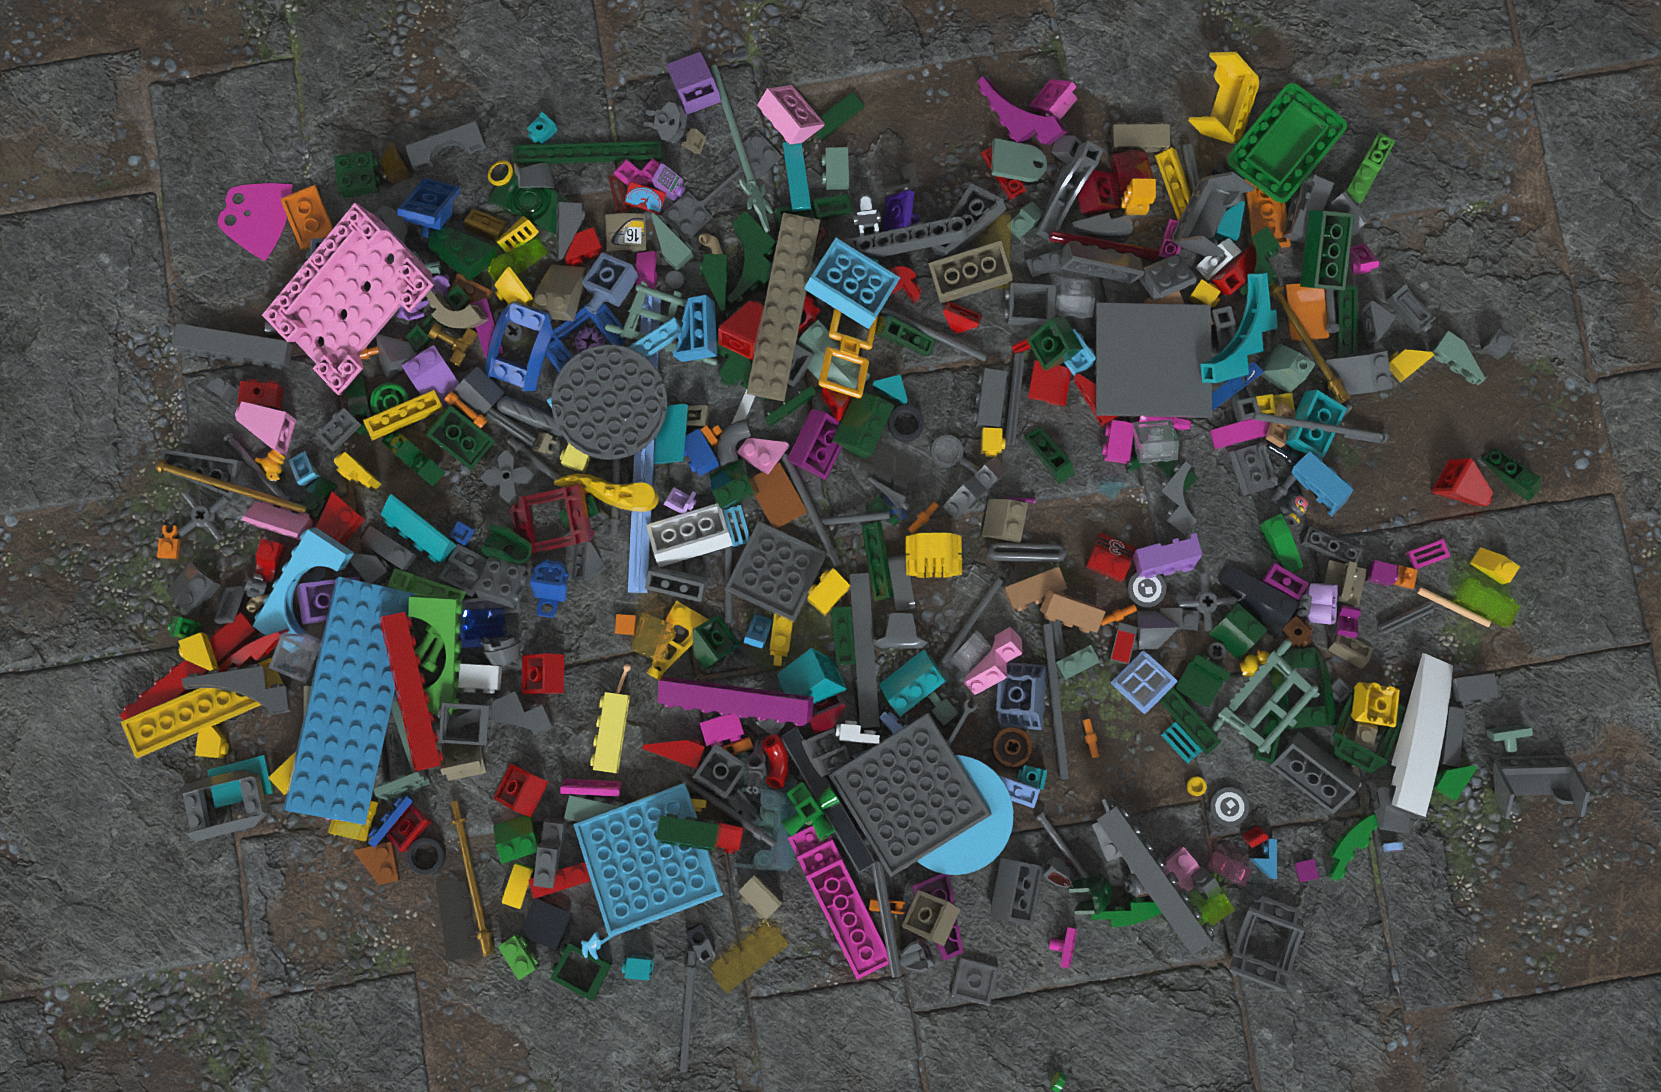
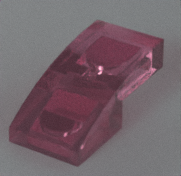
[1206,851,1253,887]

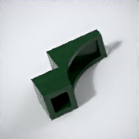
[1239,227,1281,299]
[381,430,446,487]

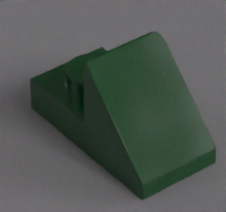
[302,476,337,519]

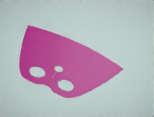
[217,183,292,261]

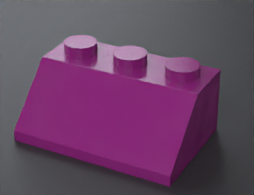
[787,409,842,480]

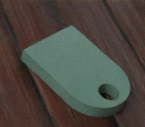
[991,138,1047,182]

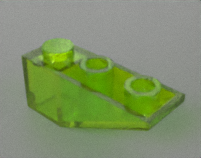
[487,238,548,282]

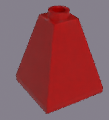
[719,301,763,360]
[1431,458,1493,506]

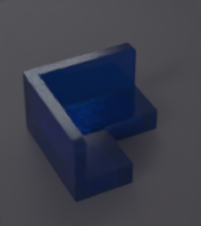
[459,608,506,648]

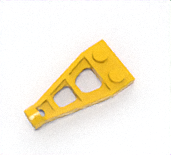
[647,601,709,680]

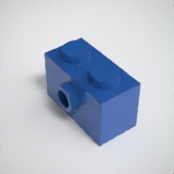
[684,428,719,477]

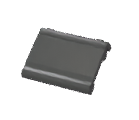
[1228,441,1279,496]

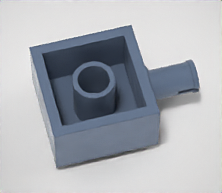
[582,253,639,314]

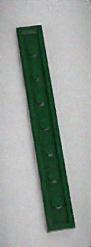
[513,140,663,165]

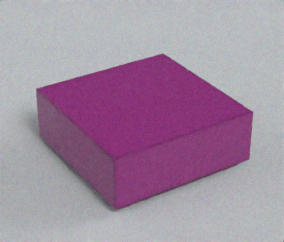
[1294,859,1319,882]

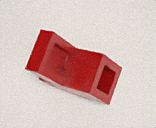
[889,266,921,303]

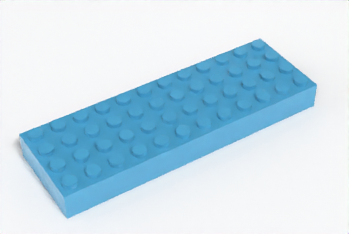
[283,577,416,825]

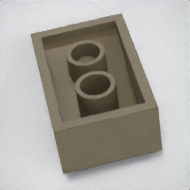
[532,264,587,321]

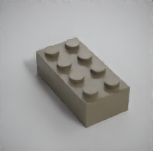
[928,241,1013,304]

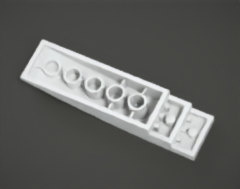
[1391,653,1453,817]

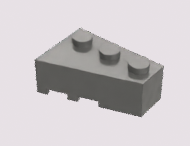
[1282,175,1334,244]

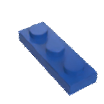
[368,793,413,848]

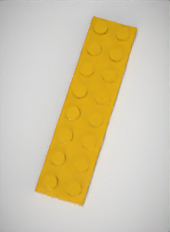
[121,658,284,758]

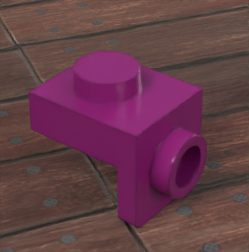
[1336,605,1361,638]

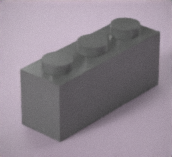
[973,368,1007,428]
[645,565,709,602]

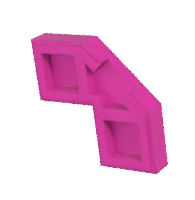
[614,158,660,186]

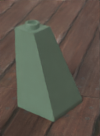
[1260,342,1316,393]

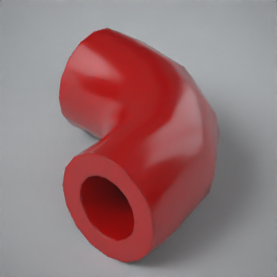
[762,734,789,789]

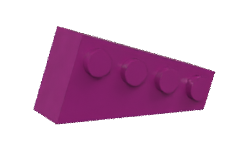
[910,873,963,960]

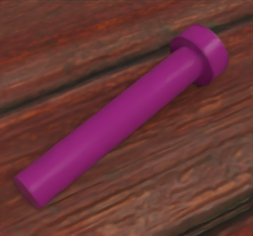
[1005,497,1036,504]

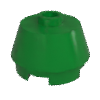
[370,383,409,414]

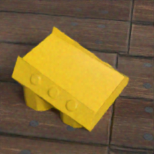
[1350,682,1400,727]
[328,801,378,841]

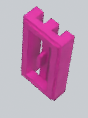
[1406,538,1451,569]

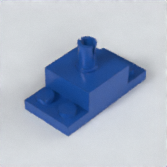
[397,178,460,237]

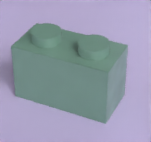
[822,147,849,190]
[1056,645,1100,681]

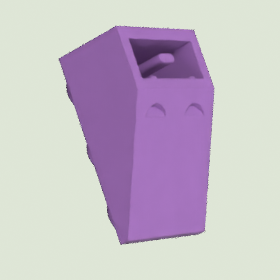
[666,52,721,114]

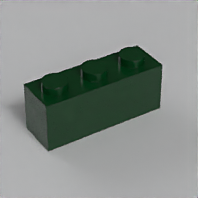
[656,814,721,852]

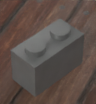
[1451,673,1499,705]

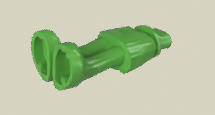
[414,624,444,675]

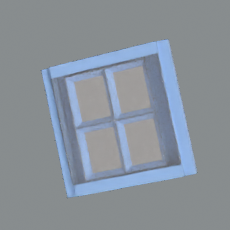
[1111,650,1177,714]

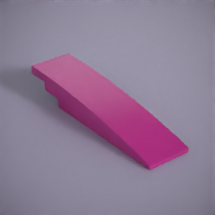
[787,825,889,980]

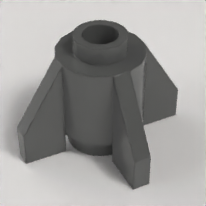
[899,937,935,972]

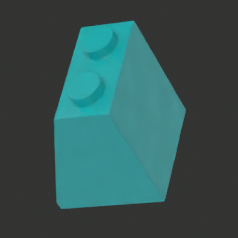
[777,648,847,705]

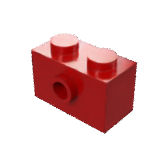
[237,379,283,410]

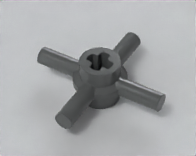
[177,491,229,541]
[1177,573,1236,631]

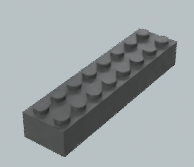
[1097,803,1215,955]

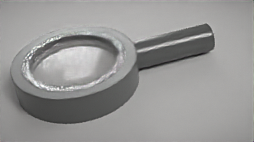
[931,435,981,474]

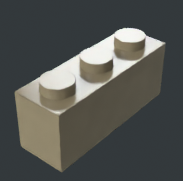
[1111,122,1170,152]

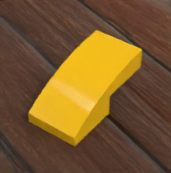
[1256,393,1295,415]
[502,863,534,909]

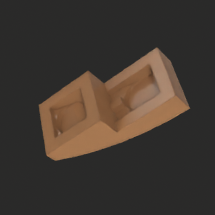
[1266,403,1296,448]

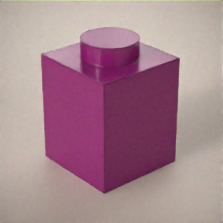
[1366,560,1399,586]

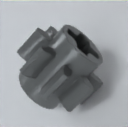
[243,573,267,598]

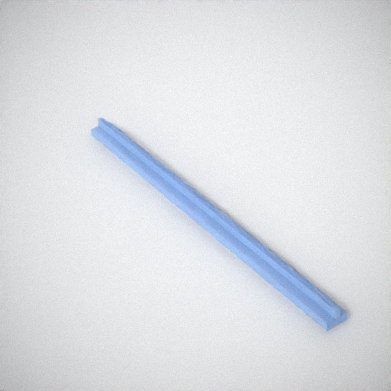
[628,295,661,593]

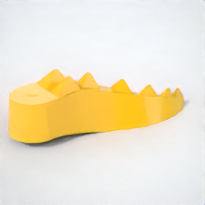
[554,473,659,512]

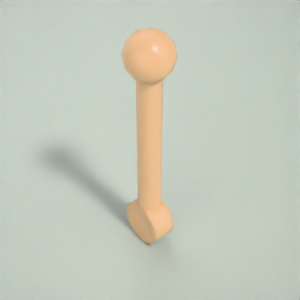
[615,664,631,694]

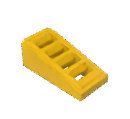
[496,216,539,255]

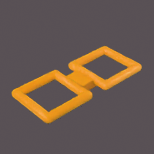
[819,308,878,398]

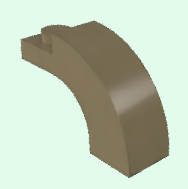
[426,290,489,329]

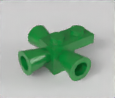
[781,782,840,841]

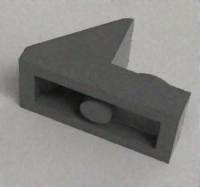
[1159,608,1199,631]

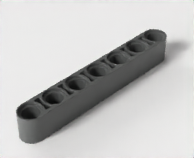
[842,217,969,259]

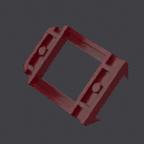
[509,484,595,553]

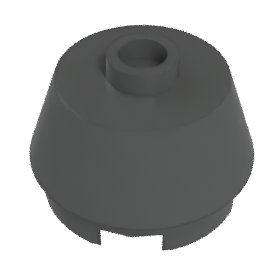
[482,633,521,666]

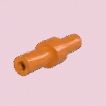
[908,502,939,534]
[1100,604,1137,626]
[1083,719,1099,758]

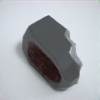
[1042,856,1075,888]

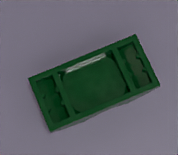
[488,169,572,235]

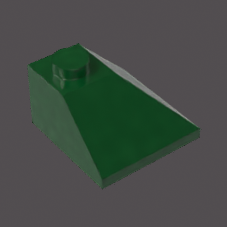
[693,614,741,670]

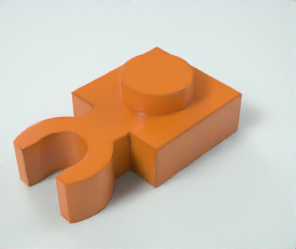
[157,525,180,559]

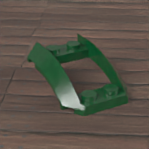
[1269,648,1336,729]
[1333,681,1407,773]

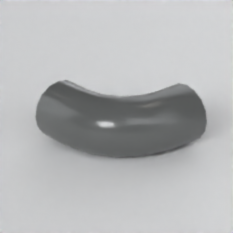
[717,419,751,467]

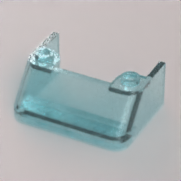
[733,787,798,871]

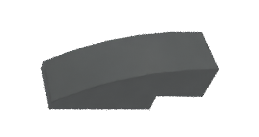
[1071,213,1133,238]

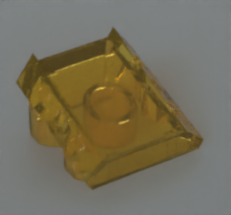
[631,612,676,663]

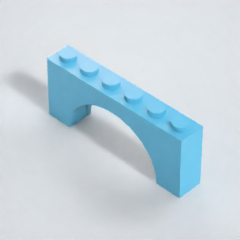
[253,528,354,652]

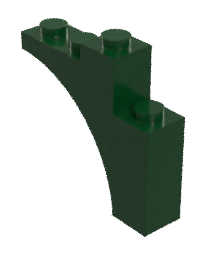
[727,211,777,308]
[717,307,772,401]

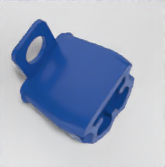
[530,559,569,618]

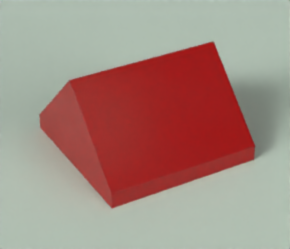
[386,803,433,852]

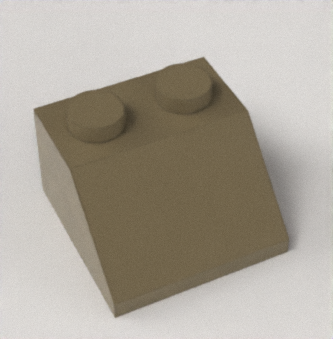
[981,499,1028,543]
[738,874,783,919]
[902,890,960,946]

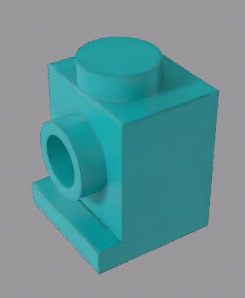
[527,112,558,144]
[1016,765,1047,790]

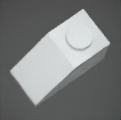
[1195,238,1242,281]

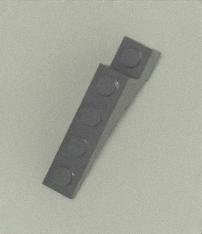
[1035,141,1104,242]
[182,664,291,715]
[448,690,554,735]

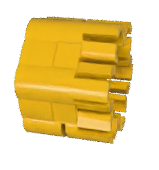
[906,533,962,578]

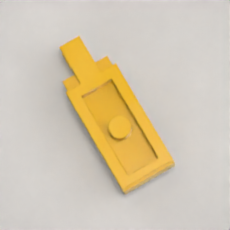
[770,613,793,666]

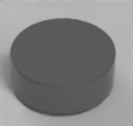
[665,271,685,291]

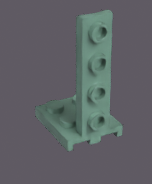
[374,700,431,801]

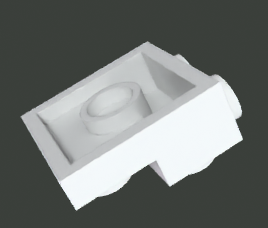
[836,721,880,744]

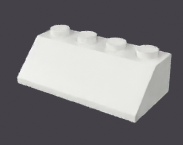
[646,503,732,567]

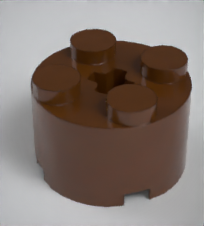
[991,727,1032,767]

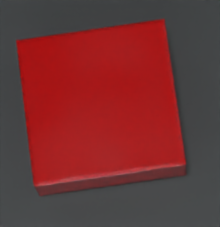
[1241,826,1269,848]

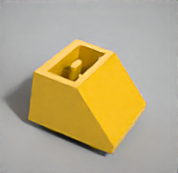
[807,568,850,616]

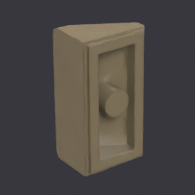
[1328,633,1373,669]

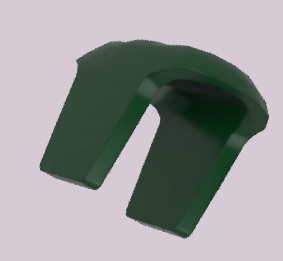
[481,525,532,564]
[1068,874,1112,915]

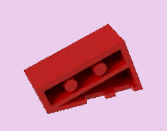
[316,492,366,545]

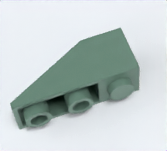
[651,213,693,271]
[1431,331,1486,385]
[564,794,625,822]

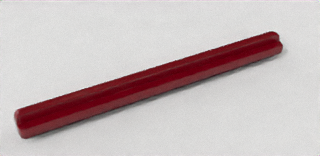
[1049,230,1159,260]

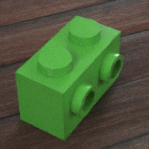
[498,934,539,980]

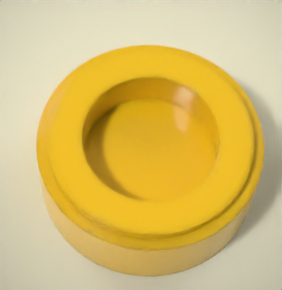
[1186,776,1207,796]

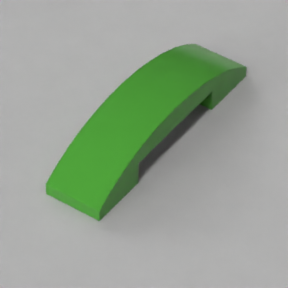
[388,568,466,602]

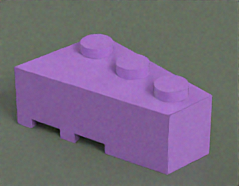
[1133,533,1203,579]

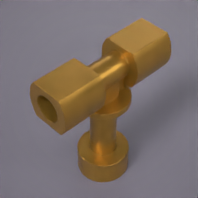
[428,323,478,367]

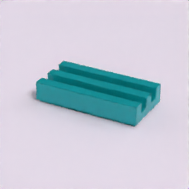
[1161,722,1202,764]

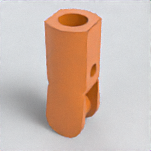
[721,736,754,756]
[869,897,905,914]

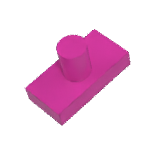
[1049,927,1078,968]

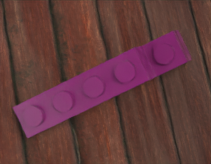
[977,77,1068,145]

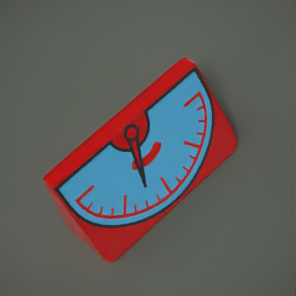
[624,182,666,214]

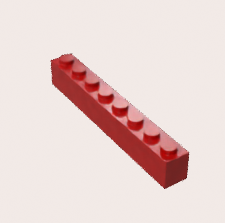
[379,612,443,772]
[119,613,260,721]

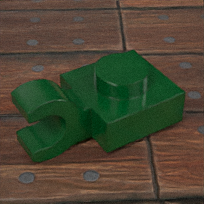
[866,496,899,527]

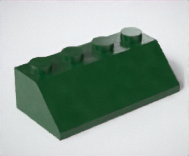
[1300,210,1354,290]

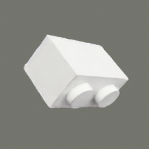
[458,664,502,694]

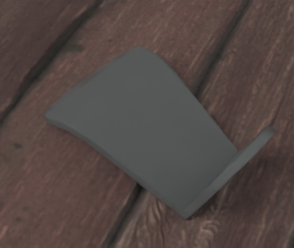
[514,163,555,189]

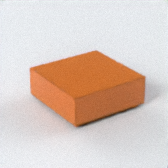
[615,614,636,635]

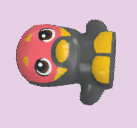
[1280,495,1308,526]

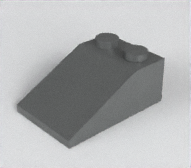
[1325,348,1392,397]

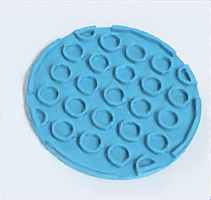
[917,755,1014,875]

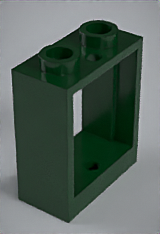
[550,942,613,1001]

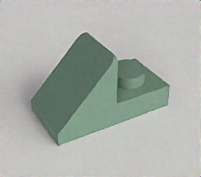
[1006,201,1044,240]

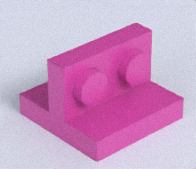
[1028,79,1078,120]

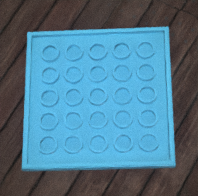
[574,783,723,937]

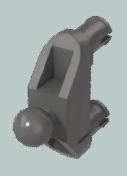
[371,205,421,254]

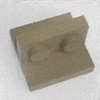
[1323,560,1367,607]
[440,743,487,781]

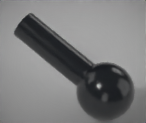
[1267,442,1300,467]

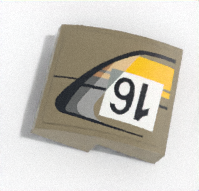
[605,213,646,253]

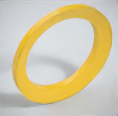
[488,160,513,186]

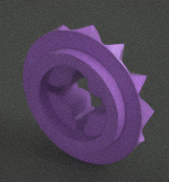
[575,327,605,352]

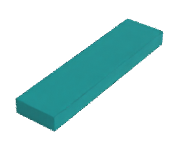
[783,142,811,212]

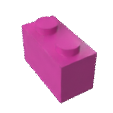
[1102,420,1135,464]
[700,713,744,748]

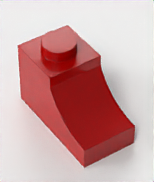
[255,538,286,583]

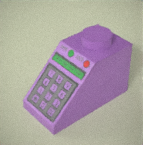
[652,163,685,201]

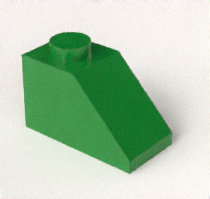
[1433,765,1477,800]

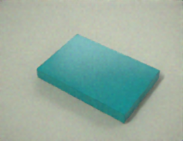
[653,404,688,464]
[207,755,274,808]

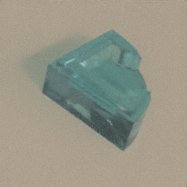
[1097,482,1124,501]

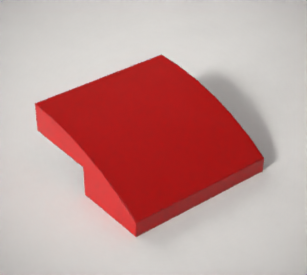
[1028,360,1071,406]

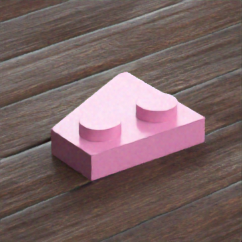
[736,438,789,475]

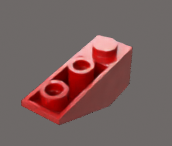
[1210,245,1257,295]

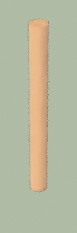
[1417,587,1491,627]

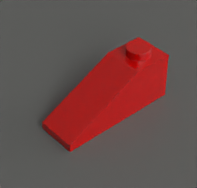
[1073,373,1122,427]
[642,738,706,769]

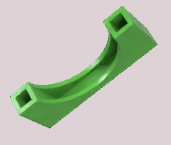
[409,595,463,716]

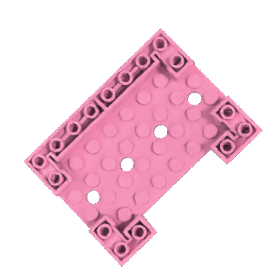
[262,203,435,395]

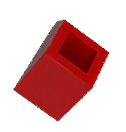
[565,227,604,266]

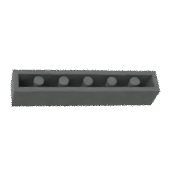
[172,323,293,369]

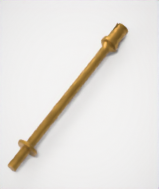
[1269,283,1350,403]
[450,800,495,957]

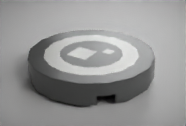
[1127,572,1166,608]
[1209,787,1249,826]

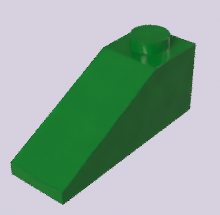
[1259,514,1303,573]
[168,616,202,639]

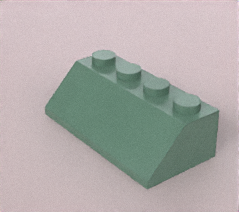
[796,320,870,393]

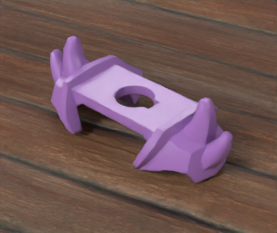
[396,273,450,321]

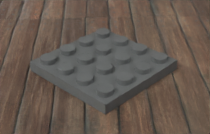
[725,521,827,623]

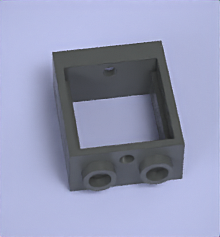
[1004,283,1056,326]
[436,702,492,745]

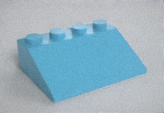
[804,238,900,329]

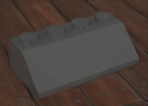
[1060,241,1145,284]
[1270,731,1361,814]

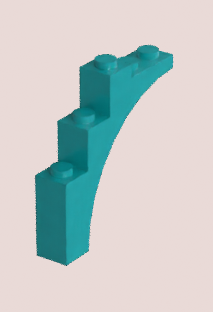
[1200,273,1278,383]

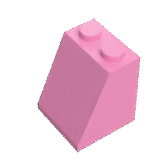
[235,401,296,456]

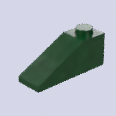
[875,316,936,357]
[1024,426,1075,484]

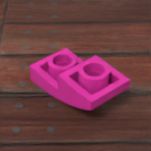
[1159,219,1181,258]
[636,251,658,290]

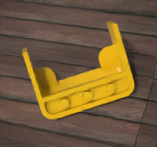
[1188,52,1259,144]

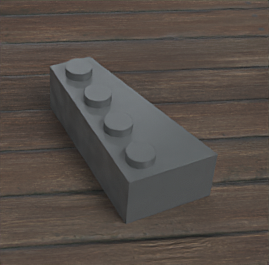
[932,183,1006,258]
[160,449,245,499]

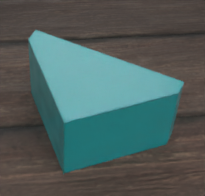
[872,375,907,405]

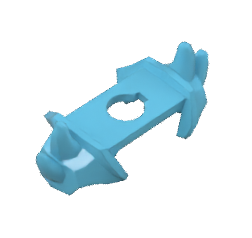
[581,926,641,959]

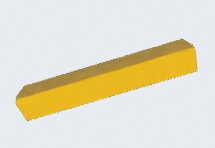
[1155,147,1192,221]
[363,390,443,440]

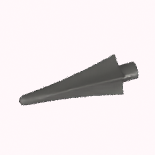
[868,476,911,511]

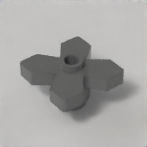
[480,450,534,503]

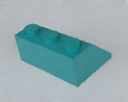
[1286,390,1347,459]
[879,649,948,716]

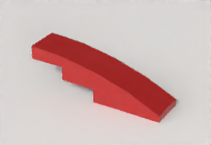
[218,629,290,672]

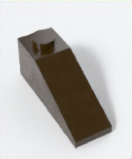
[380,141,412,185]

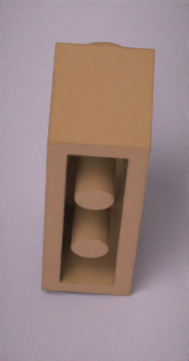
[1003,567,1067,612]
[1040,589,1106,633]

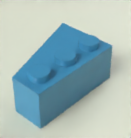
[673,295,717,362]
[1291,451,1353,517]

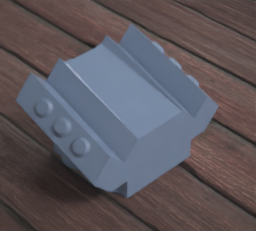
[996,662,1047,730]

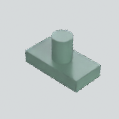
[1486,724,1533,752]

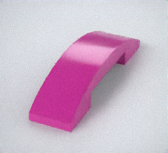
[1210,419,1270,450]

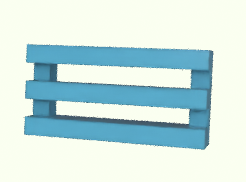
[723,505,750,547]

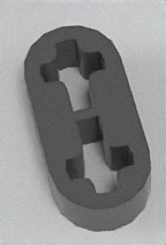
[494,308,523,341]

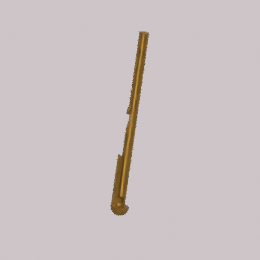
[156,459,307,514]

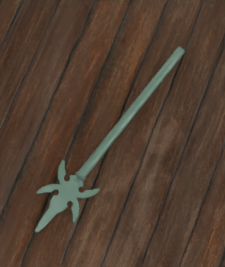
[710,65,774,233]

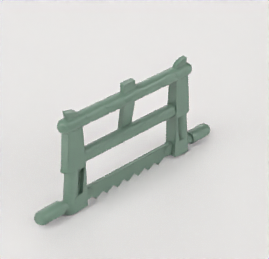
[605,281,719,365]
[1210,639,1320,754]

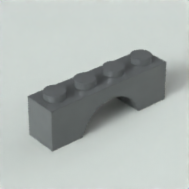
[405,121,486,173]

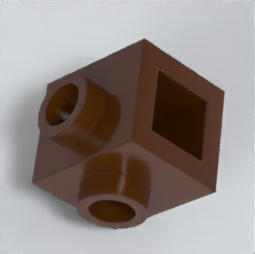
[1282,616,1314,648]

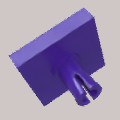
[882,190,920,232]

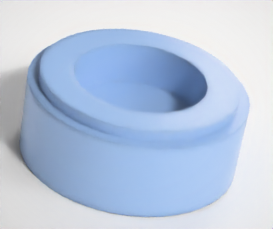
[1383,842,1404,852]

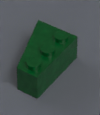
[429,225,497,281]

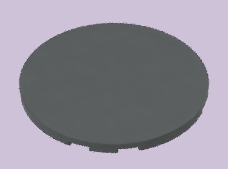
[551,344,667,460]

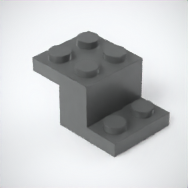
[1139,254,1196,301]

